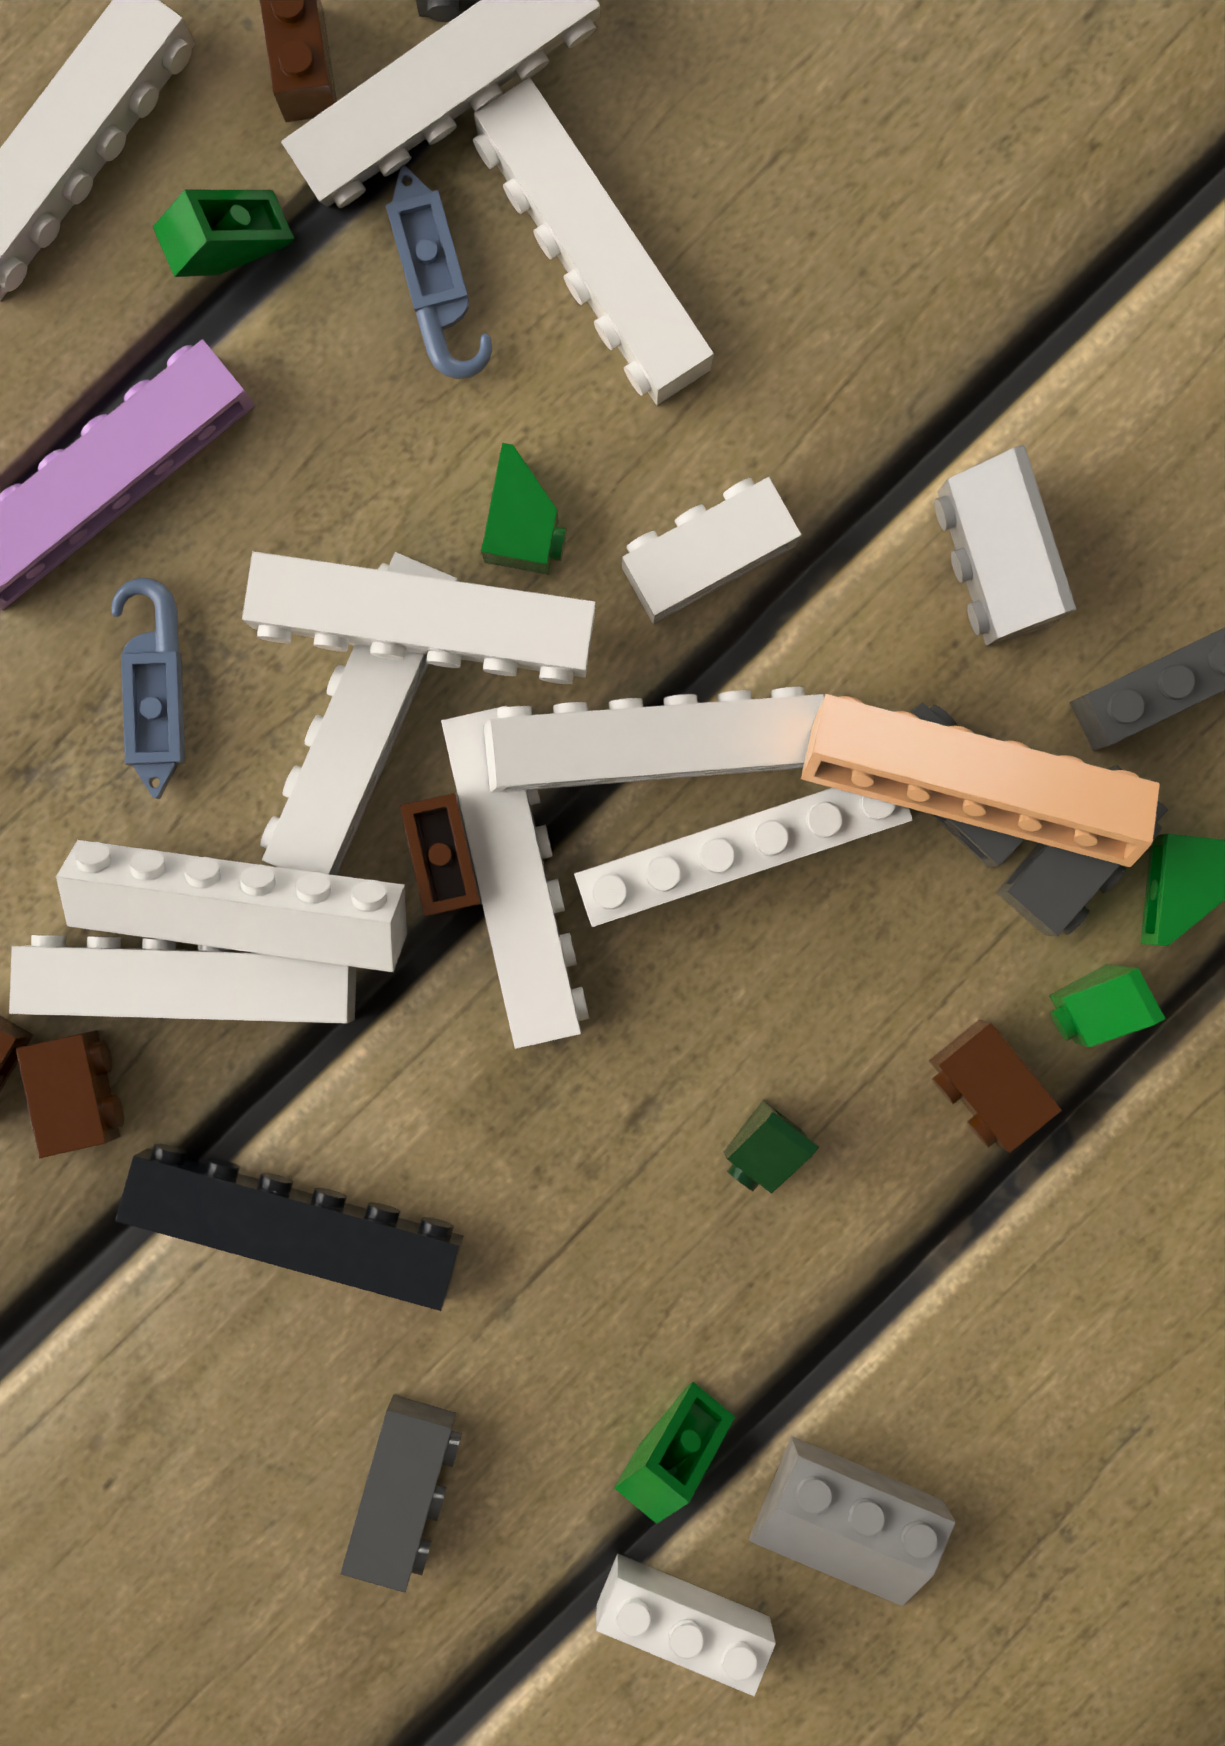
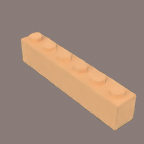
[801,694,1160,867]

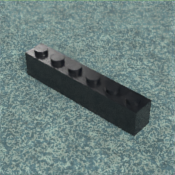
[115,1144,464,1311]

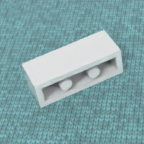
[622,477,801,624]
[596,1553,776,1696]

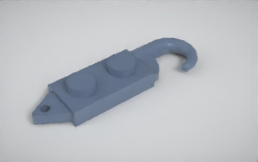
[385,165,492,379]
[111,578,185,799]

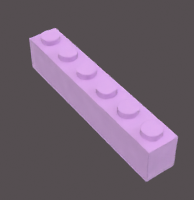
[0,339,255,610]

